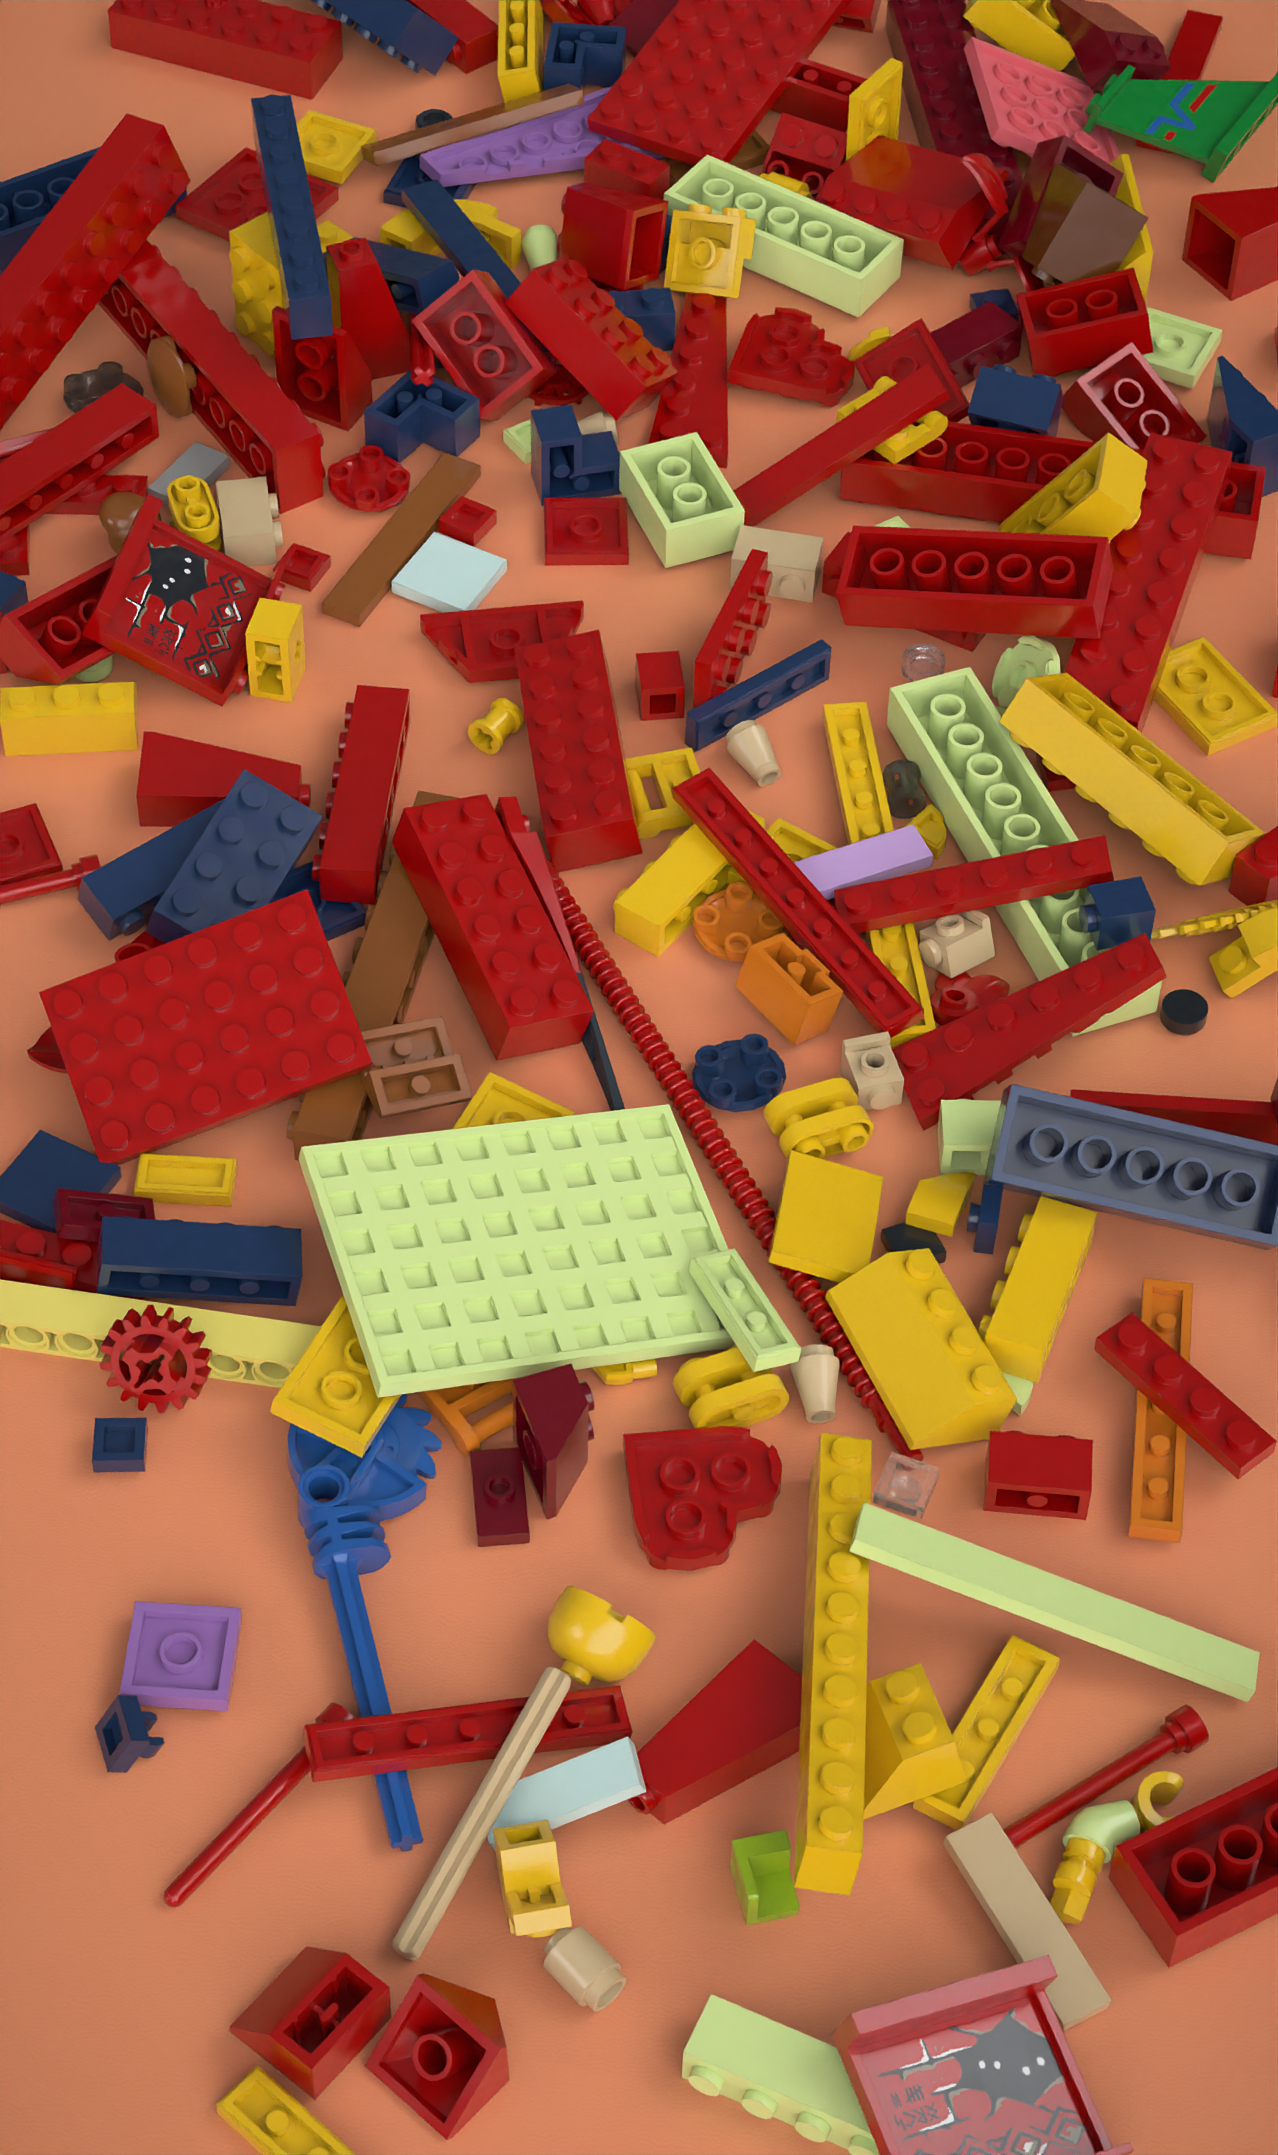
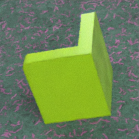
[730,1829,799,1926]

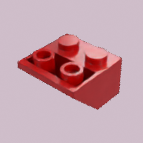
[760,113,847,200]
[229,1946,392,2100]

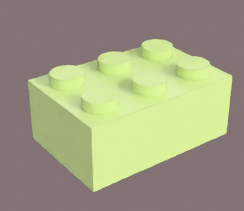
[619,432,745,568]

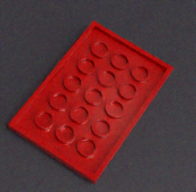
[39,889,375,1165]

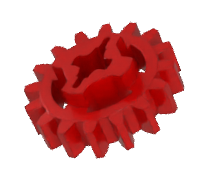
[99,1304,212,1414]

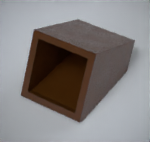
[1022,163,1148,284]

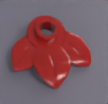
[930,971,1010,1026]

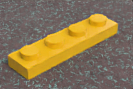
[913,1635,1060,1830]

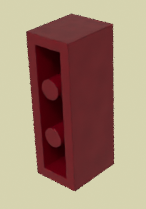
[931,301,1023,387]

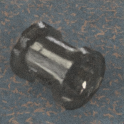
[882,760,927,819]

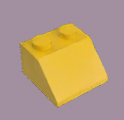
[864,1662,966,1820]

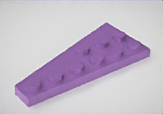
[420,87,666,187]

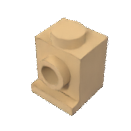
[919,910,996,978]
[840,1031,904,1111]

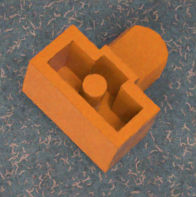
[735,932,844,1045]

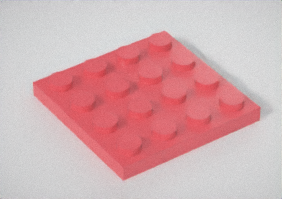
[964,36,1119,164]

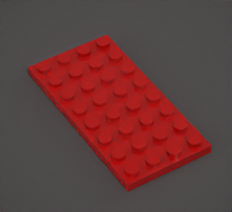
[587,0,851,166]

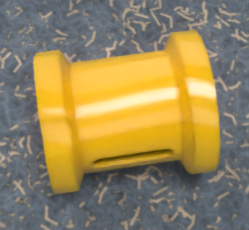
[468,697,525,755]

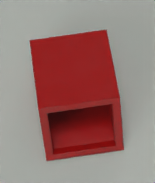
[557,182,668,290]
[1182,187,1278,301]

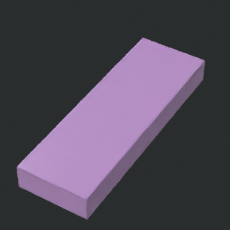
[794,824,933,900]

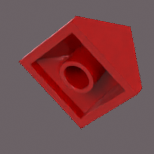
[365,1973,509,2140]

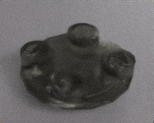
[63,361,144,414]

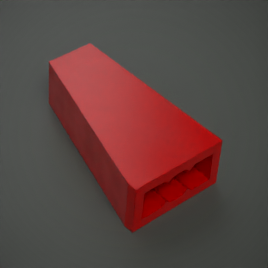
[326,238,411,380]
[136,731,311,827]
[628,1639,802,1825]

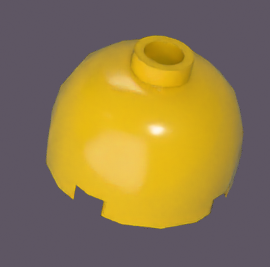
[548,1585,657,1686]

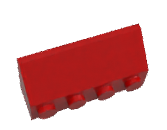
[0,555,117,684]

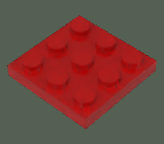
[175,147,339,242]

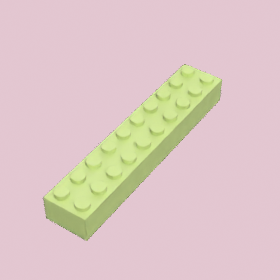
[886,667,1162,1037]

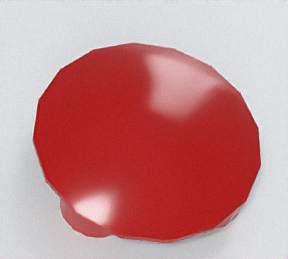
[327,445,410,512]

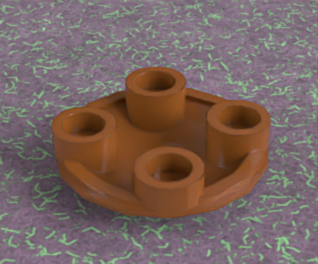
[147,335,197,418]

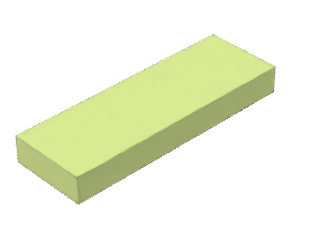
[688,1248,801,1372]

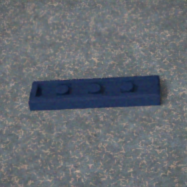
[685,639,831,752]

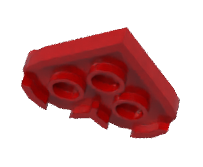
[727,307,855,407]
[623,1426,782,1571]

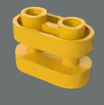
[167,475,222,553]
[763,1077,874,1160]
[672,1345,790,1428]

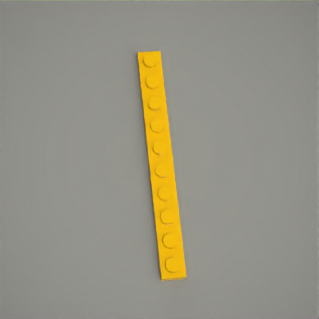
[822,701,936,1047]

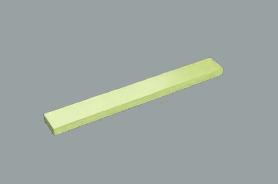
[849,1502,1260,1702]

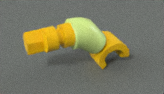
[1050,1771,1184,1924]

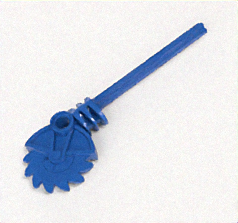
[288,1394,442,1852]

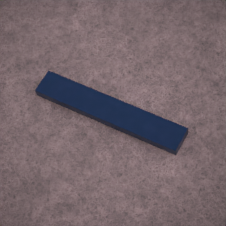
[401,180,521,299]

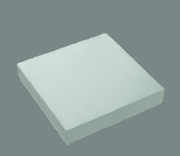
[391,532,507,613]

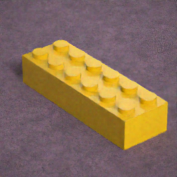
[999,672,1266,886]

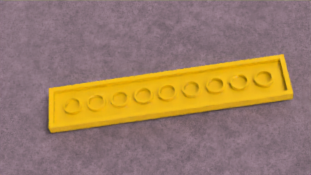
[270,1072,575,1458]

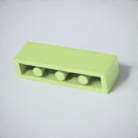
[682,1994,880,2155]

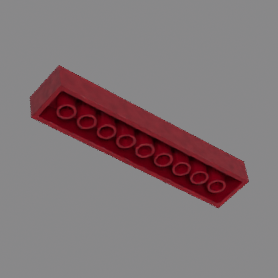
[885,0,1023,254]

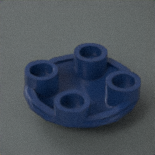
[692,1034,786,1112]

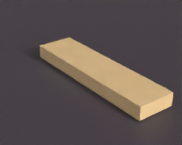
[943,1813,1112,2032]

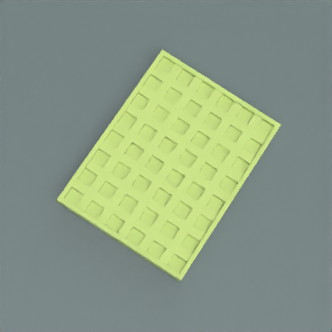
[298,1104,736,1398]

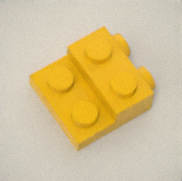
[664,204,756,298]

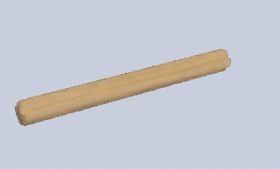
[392,1667,571,1961]

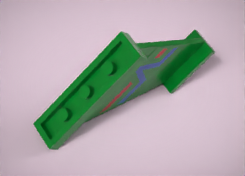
[1083,64,1278,183]

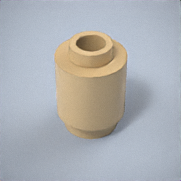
[543,1926,627,2012]

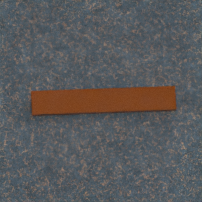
[361,84,585,167]
[322,452,481,627]

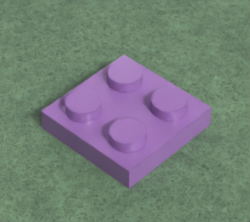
[119,1601,242,1711]

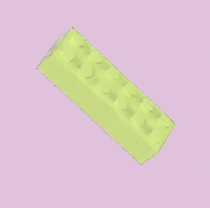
[664,155,904,318]

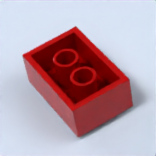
[1016,267,1153,377]
[411,269,558,421]

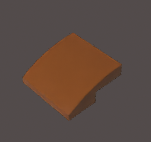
[359,1016,473,1119]

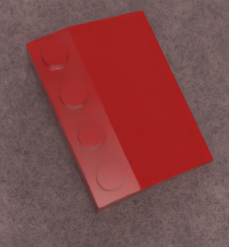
[814,135,1008,270]

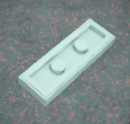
[487,1736,647,1850]

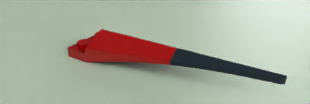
[495,796,625,1111]

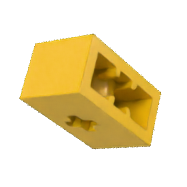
[245,598,306,703]

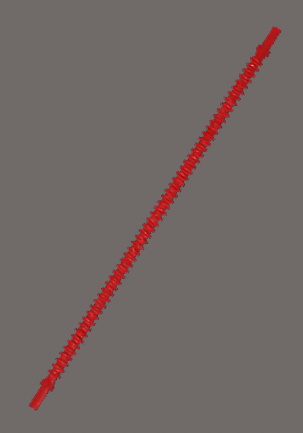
[547,860,924,1467]

